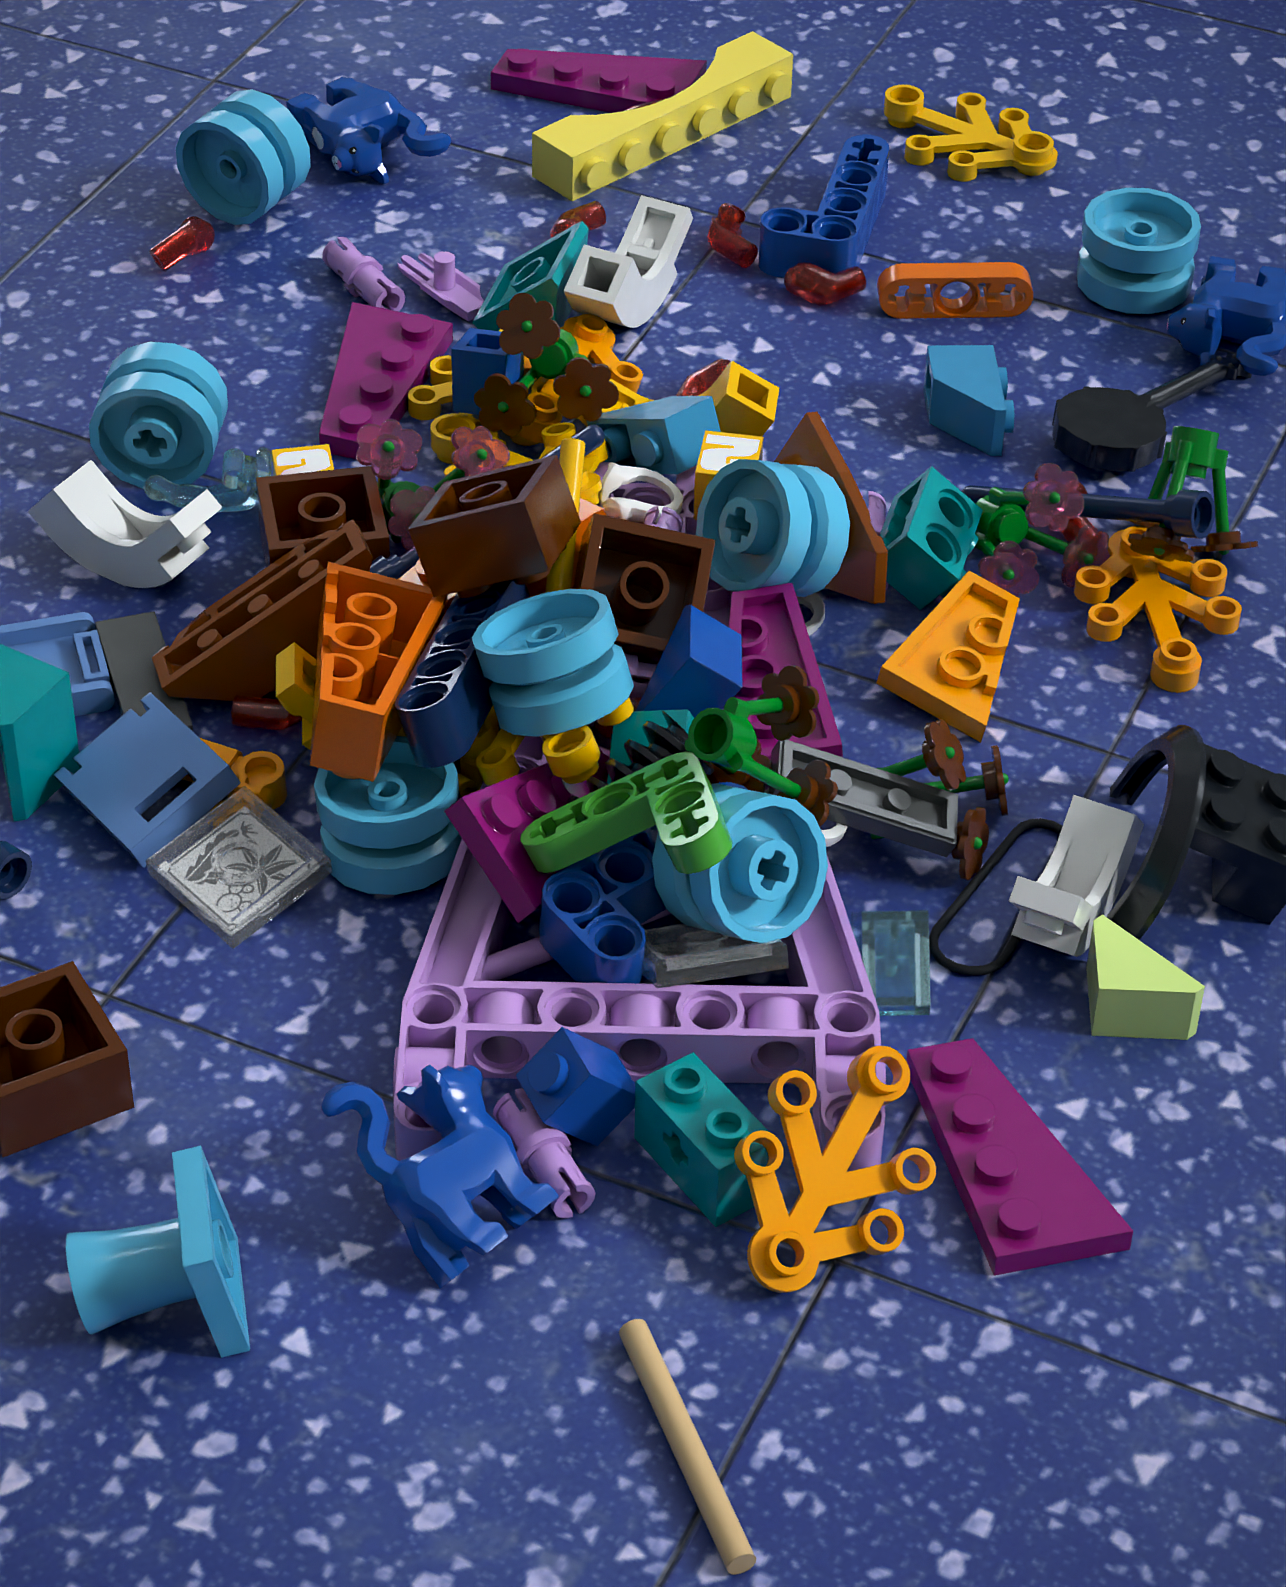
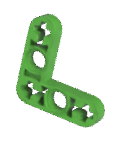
[520,752,732,874]

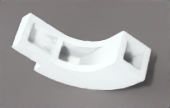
[564,195,693,328]
[28,460,223,588]
[1009,795,1144,957]

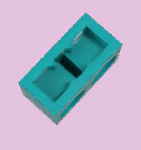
[879,466,983,610]

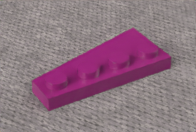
[491,49,707,113]
[319,302,453,463]
[729,583,843,760]
[444,744,610,923]
[907,1038,1133,1276]

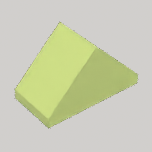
[1086,915,1205,1040]

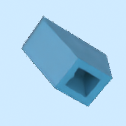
[923,345,1014,456]
[586,396,721,474]

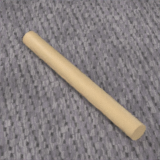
[619,1319,756,1575]

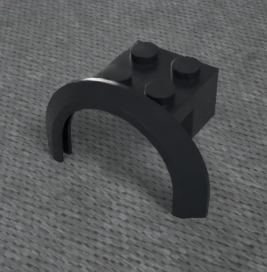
[1107,725,1286,940]

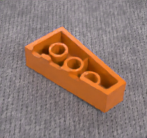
[310,561,448,782]

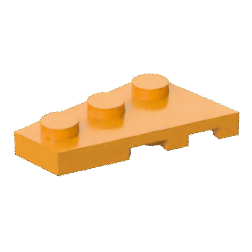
[876,571,1020,743]

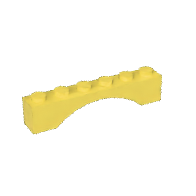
[532,31,793,202]

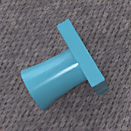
[66,1146,250,1358]

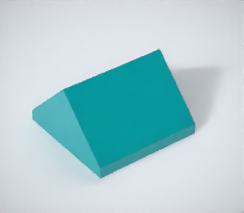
[472,221,589,331]
[0,644,80,821]

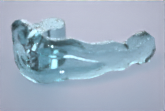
[143,447,272,512]

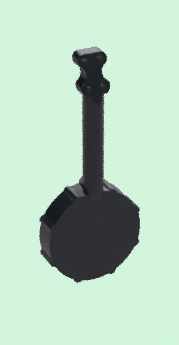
[1052,353,1252,472]

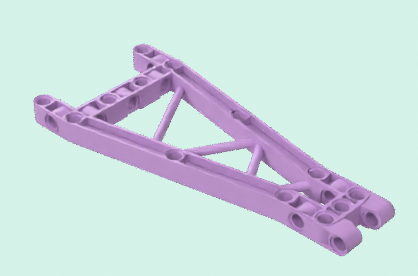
[393,462,886,1172]

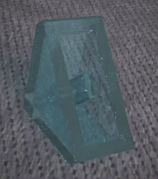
[850,910,931,1016]

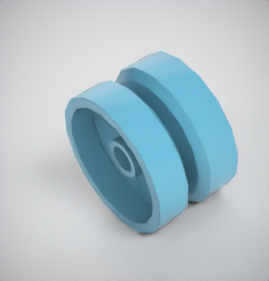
[176,89,311,225]
[1077,188,1201,314]
[89,342,228,491]
[696,459,850,597]
[472,589,634,737]
[314,736,462,895]
[652,783,828,944]

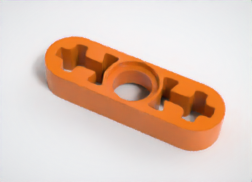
[877,262,1033,319]

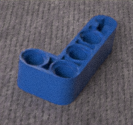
[758,134,889,286]
[539,782,748,984]

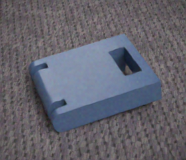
[0,612,115,716]
[53,692,241,868]

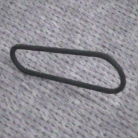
[928,818,1063,976]

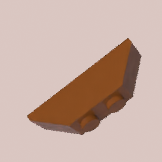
[774,411,888,604]
[152,520,373,703]

